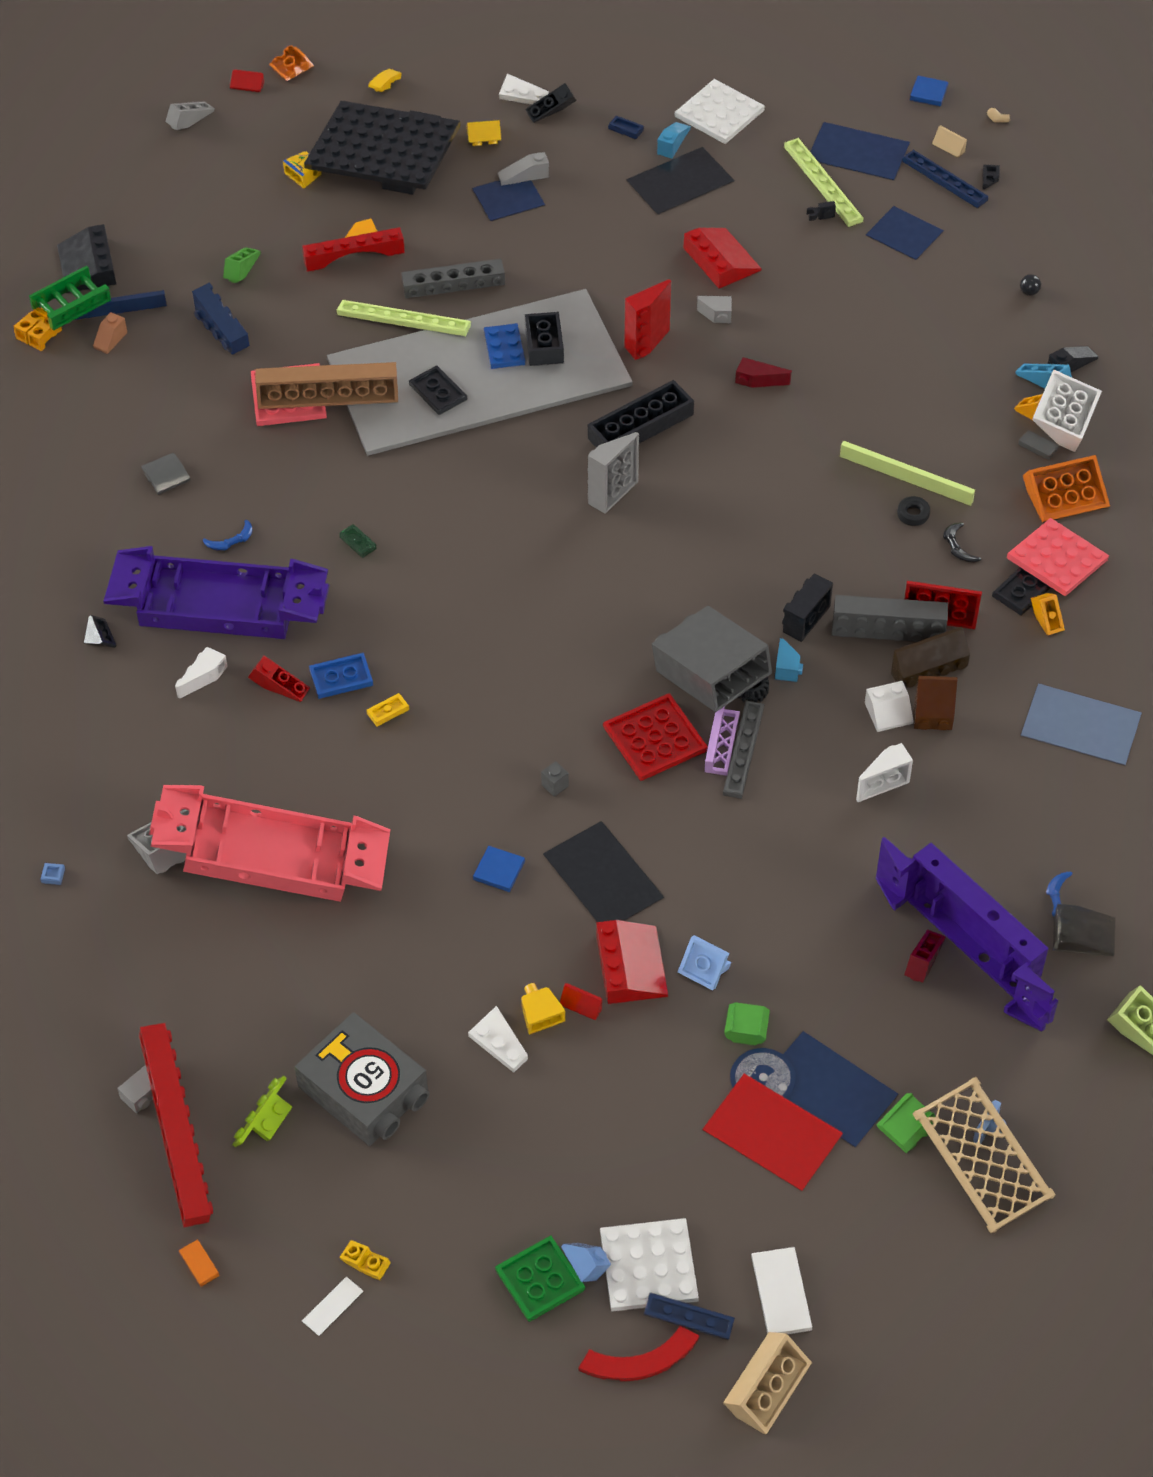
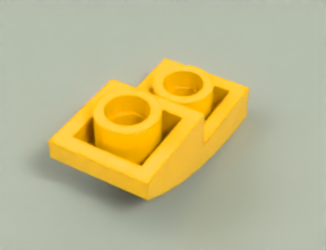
[368,69,401,92]
[340,1240,391,1281]

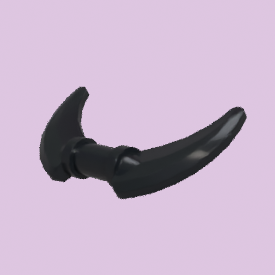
[943,523,981,562]

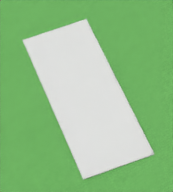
[302,1277,363,1336]

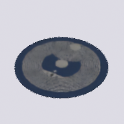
[730,1048,796,1098]

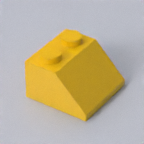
[466,120,501,146]

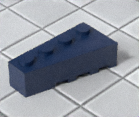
[192,282,250,355]

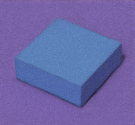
[40,863,65,885]

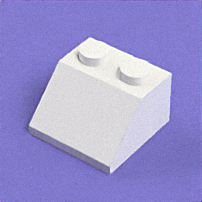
[865,681,914,732]

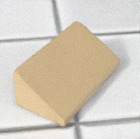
[933,125,967,157]

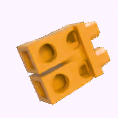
[13,307,62,351]

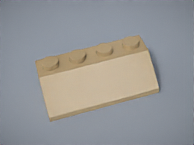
[723,1332,812,1434]

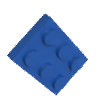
[484,323,525,369]
[309,653,373,699]

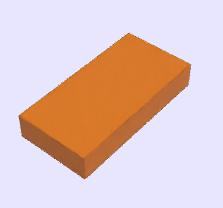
[179,1239,220,1287]

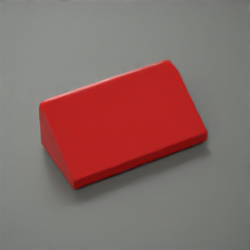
[230,69,265,92]
[560,983,602,1020]

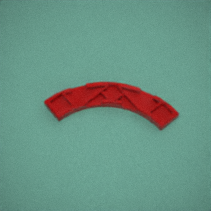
[579,1326,700,1381]

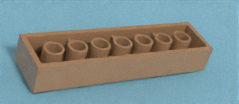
[255,362,398,409]

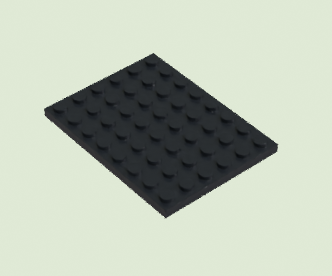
[304,101,461,190]

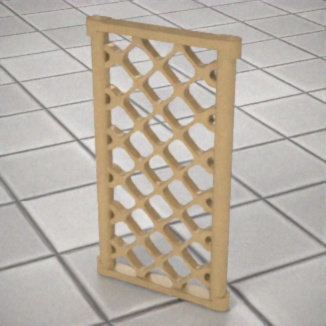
[913,1077,1056,1234]

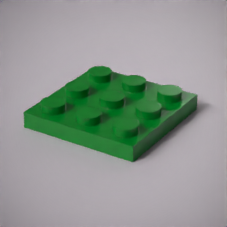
[495,1235,585,1322]

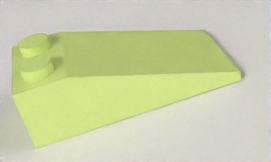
[1107,985,1153,1055]

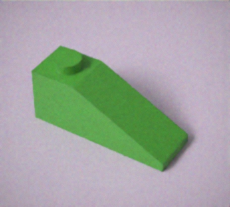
[223,247,261,283]

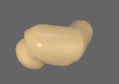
[987,108,1010,123]

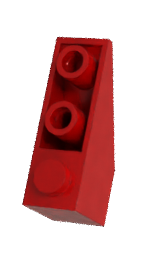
[248,655,310,702]

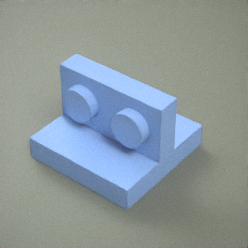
[678,935,731,990]

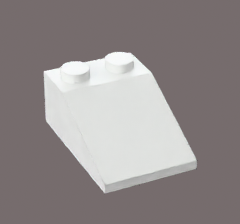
[856,743,913,802]

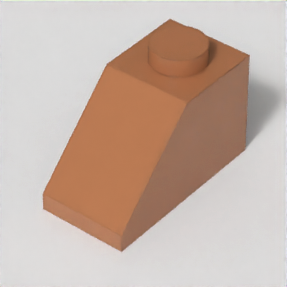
[93,312,127,354]

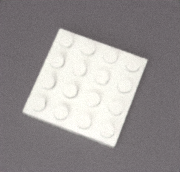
[675,79,765,144]
[600,1218,699,1312]

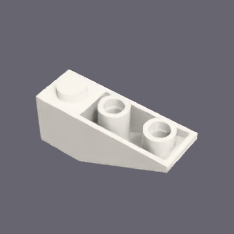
[175,647,228,698]

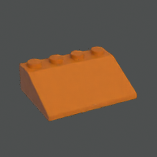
[1023,455,1110,522]

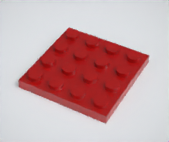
[603,693,708,781]

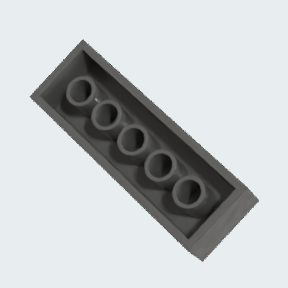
[832,595,948,642]

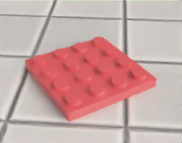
[251,363,327,426]
[1007,518,1109,596]

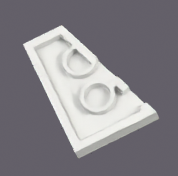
[499,74,549,105]
[468,1006,528,1073]

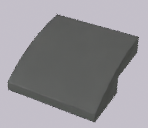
[141,452,190,495]

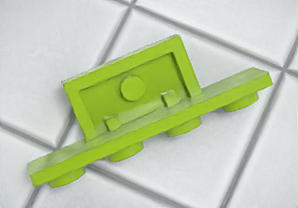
[232,1076,292,1147]

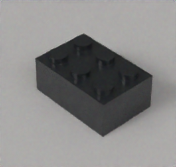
[525,312,564,366]
[782,573,833,642]

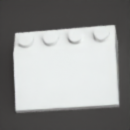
[1032,370,1102,452]

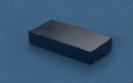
[608,115,644,139]

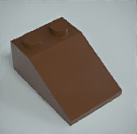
[913,676,958,731]

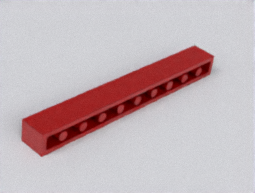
[139,1023,213,1228]

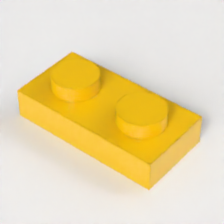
[367,693,409,727]

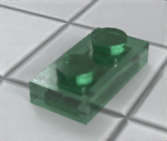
[339,524,377,558]

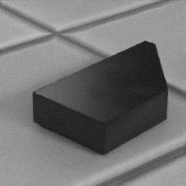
[982,164,1000,190]

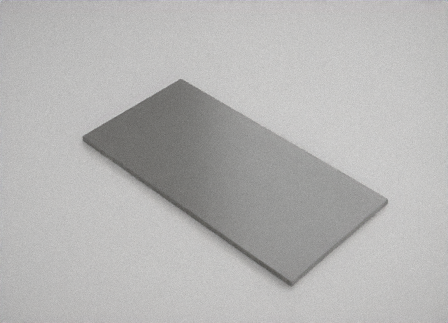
[327,289,633,456]

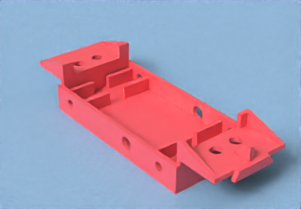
[149,785,391,902]

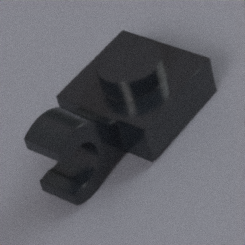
[806,201,836,221]

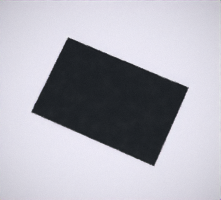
[626,147,735,214]
[543,821,664,922]

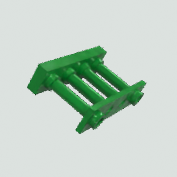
[29,266,111,331]

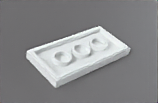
[751,1247,812,1334]

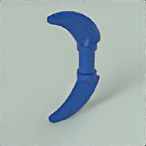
[203,520,253,550]
[1046,872,1086,926]

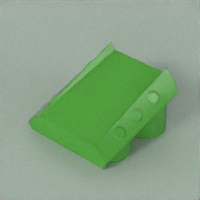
[724,1002,770,1045]
[877,1093,936,1153]

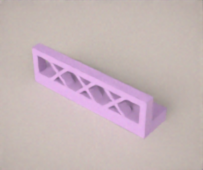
[705,706,740,776]

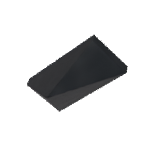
[84,615,117,648]

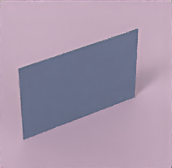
[1021,683,1142,765]

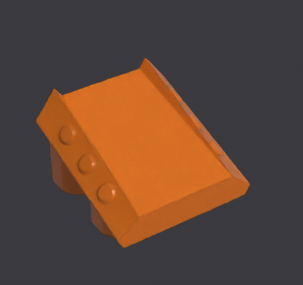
[269,46,314,81]

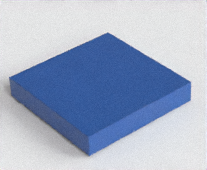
[910,76,948,106]
[473,845,525,892]

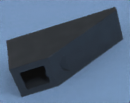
[525,83,577,123]

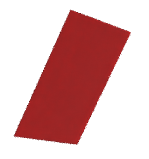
[702,1073,843,1191]

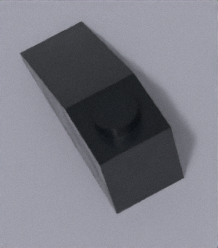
[1048,346,1099,372]

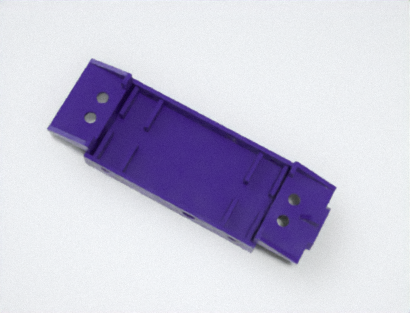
[103,546,330,639]
[876,837,1058,1032]

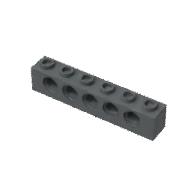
[402,259,505,298]

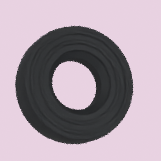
[897,496,930,526]

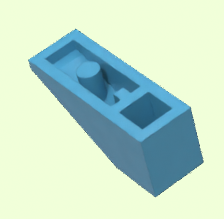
[657,122,691,159]
[1015,364,1072,388]

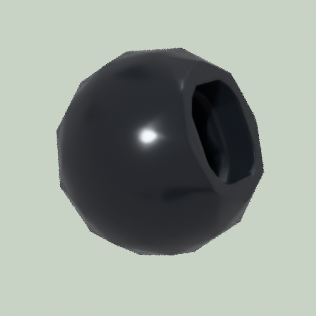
[1020,274,1041,296]

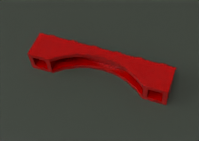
[302,227,405,272]

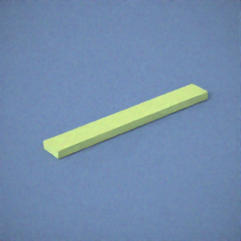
[784,138,863,227]
[337,300,471,336]
[840,441,975,506]

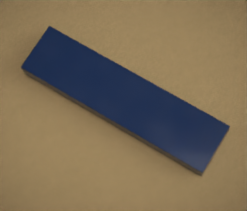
[643,1293,735,1340]

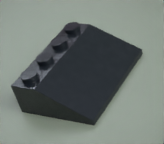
[57,224,116,293]

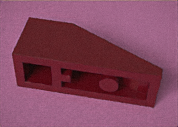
[735,357,792,388]
[904,929,946,982]

